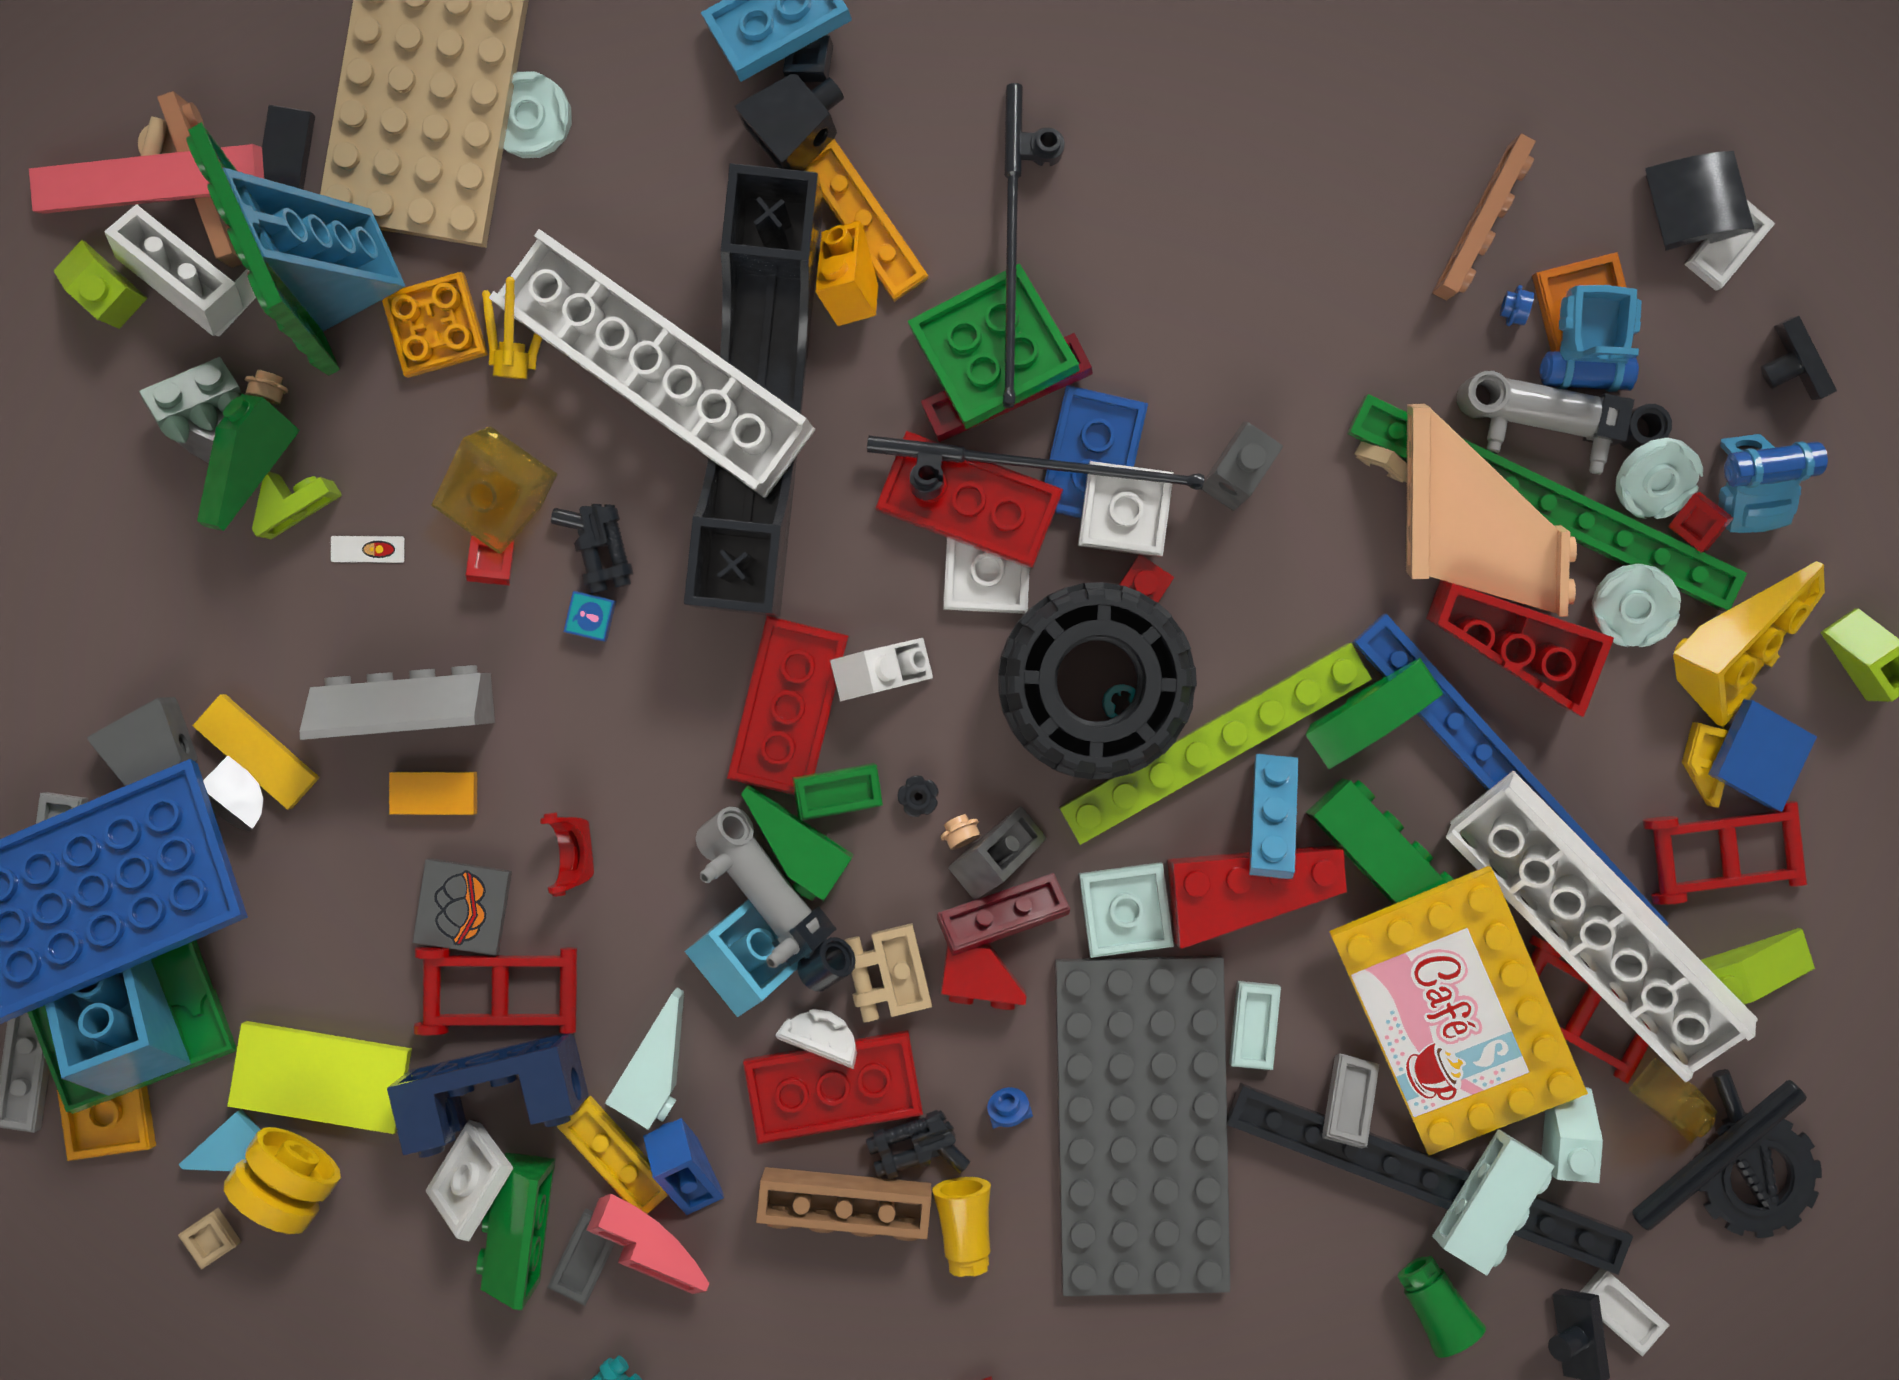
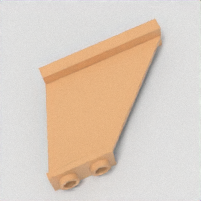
[1406,404,1577,617]

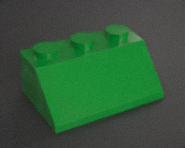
[476,1152,556,1310]

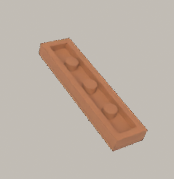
[157,91,242,268]
[1432,133,1536,301]

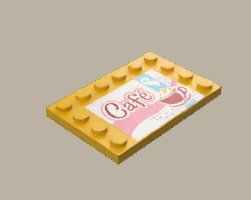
[1329,866,1588,1156]

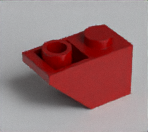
[941,943,1027,1010]

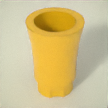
[932,1177,991,1277]

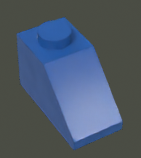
[643,1118,724,1215]

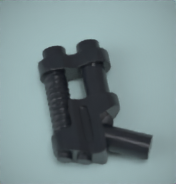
[551,504,634,594]
[866,1110,971,1179]

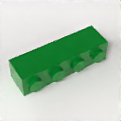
[1305,778,1454,905]

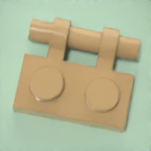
[845,923,932,1022]

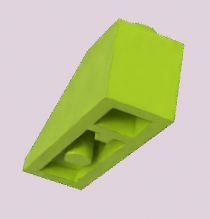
[1701,928,1815,1005]

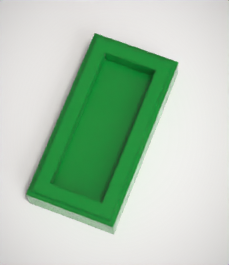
[792,763,883,821]

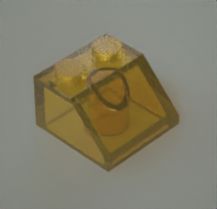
[431,426,558,554]

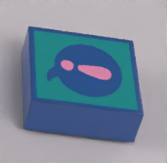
[563,591,616,642]

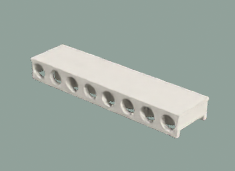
[489,229,816,499]
[1446,770,1758,1083]

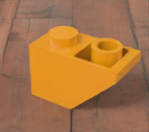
[815,220,878,326]

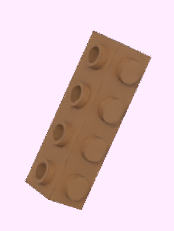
[756,1167,931,1241]

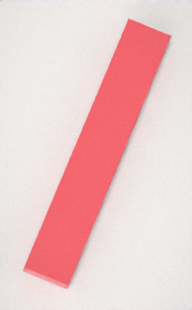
[29,144,264,214]

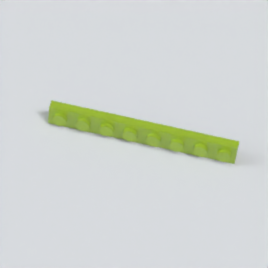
[1059,643,1372,845]

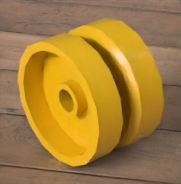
[223,1127,341,1234]

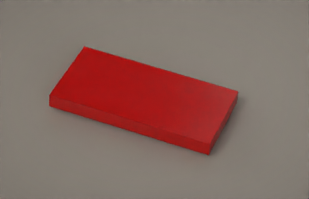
[875,431,1063,570]
[727,616,849,795]
[743,1030,923,1144]

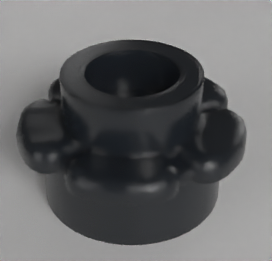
[897,776,939,817]

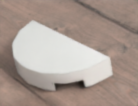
[775,1009,857,1069]

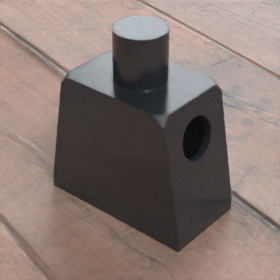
[735,74,844,171]

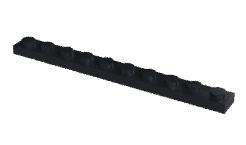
[1227,1083,1633,1275]

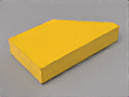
[1682,722,1728,808]

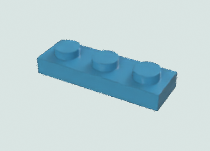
[1249,754,1298,879]

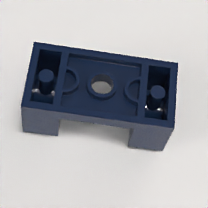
[387,1033,589,1158]

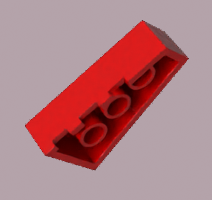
[1426,580,1614,718]
[1167,845,1347,949]

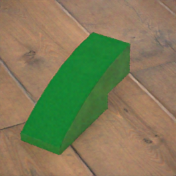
[1306,658,1443,769]

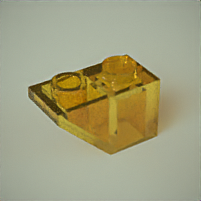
[1628,1058,1718,1144]

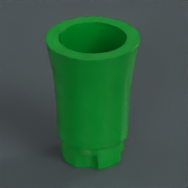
[1397,1256,1486,1358]

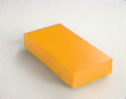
[389,772,477,815]

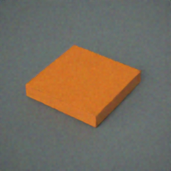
[1532,252,1635,351]

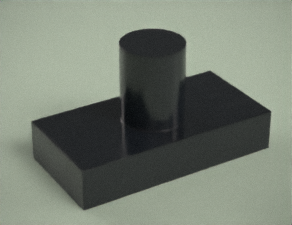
[1760,315,1837,400]
[1548,1288,1610,1380]

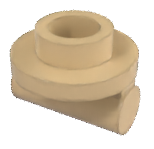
[138,116,177,156]

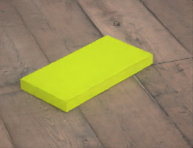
[227,1021,412,1134]

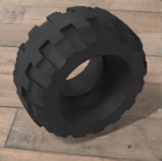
[998,582,1197,780]

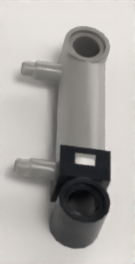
[1457,371,1672,475]
[696,807,856,992]

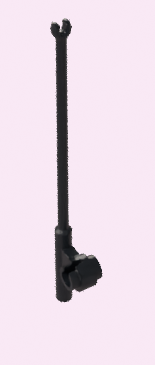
[1003,83,1065,408]
[867,435,1205,500]

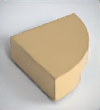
[1355,441,1407,483]

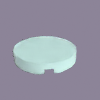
[504,71,572,158]
[1615,438,1703,519]
[1592,564,1681,647]

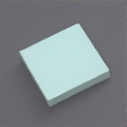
[1079,862,1174,958]

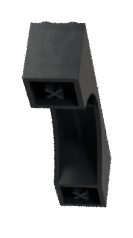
[684,163,824,617]

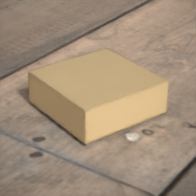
[178,1207,242,1270]

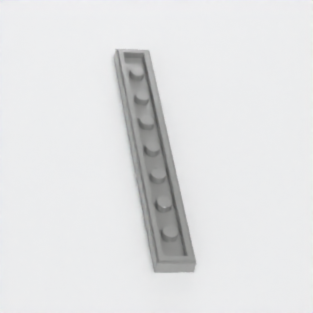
[0,792,89,1133]

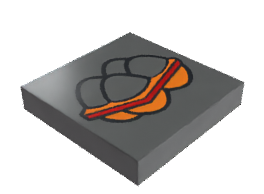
[413,858,512,955]

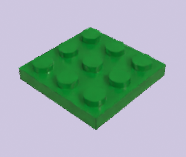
[908,263,1080,429]

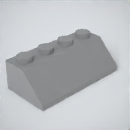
[299,665,495,740]

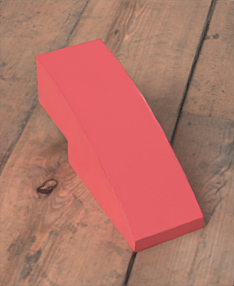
[586,1194,709,1294]

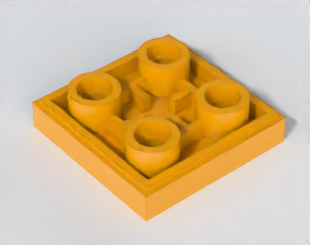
[382,271,488,378]

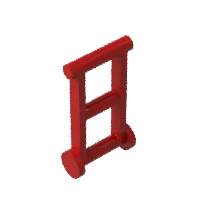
[1643,801,1807,905]
[1529,935,1651,1084]
[414,946,577,1035]

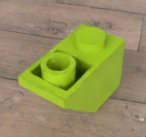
[1820,608,1899,702]

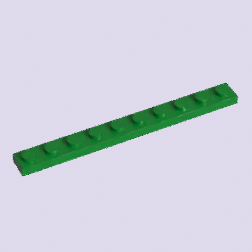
[1347,394,1747,612]

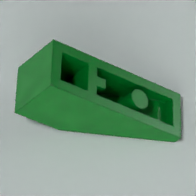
[197,394,300,531]
[741,785,854,901]

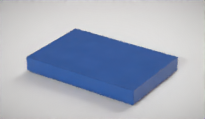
[1044,385,1148,519]

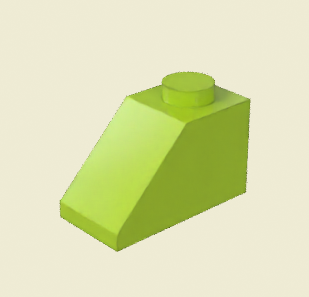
[53,240,148,329]

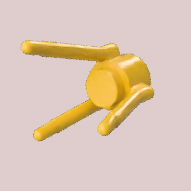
[482,277,543,379]

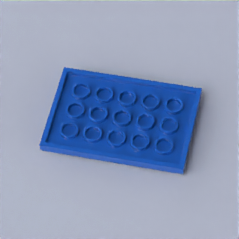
[0,759,248,1024]

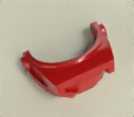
[540,812,594,897]

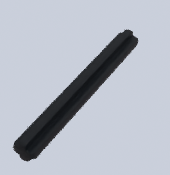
[1632,1080,1807,1231]

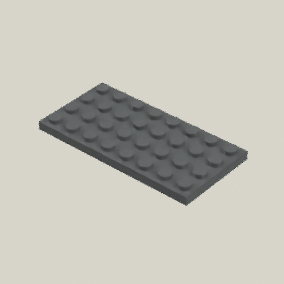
[1055,955,1230,1296]

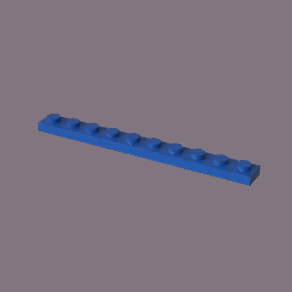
[1352,614,1669,926]

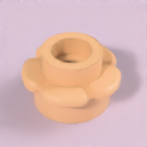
[245,370,288,405]
[940,814,981,850]

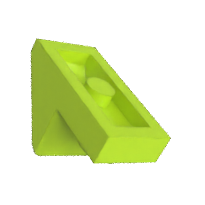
[252,471,342,539]

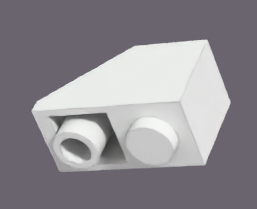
[830,638,933,701]

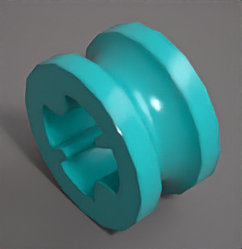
[1102,684,1136,719]

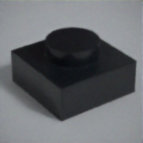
[783,35,833,82]

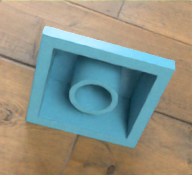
[684,899,798,1017]

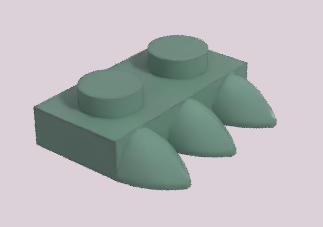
[139,357,242,443]

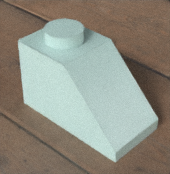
[1541,1087,1603,1183]

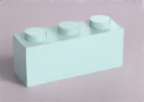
[1432,1129,1555,1275]

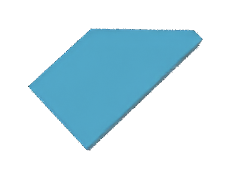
[179,1109,260,1171]

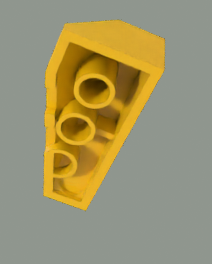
[1673,561,1825,727]

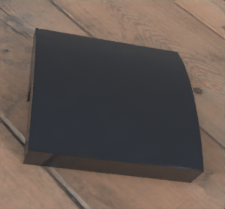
[1645,151,1754,251]

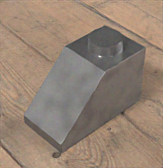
[948,806,1047,900]

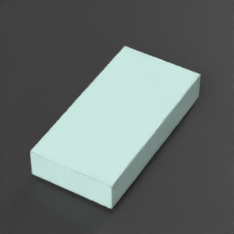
[1229,981,1281,1070]

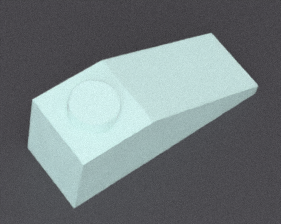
[605,987,684,1130]

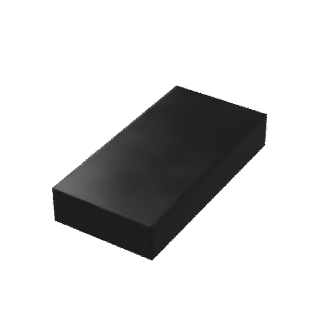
[262,105,315,190]

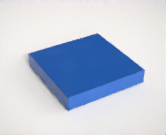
[1708,699,1817,812]

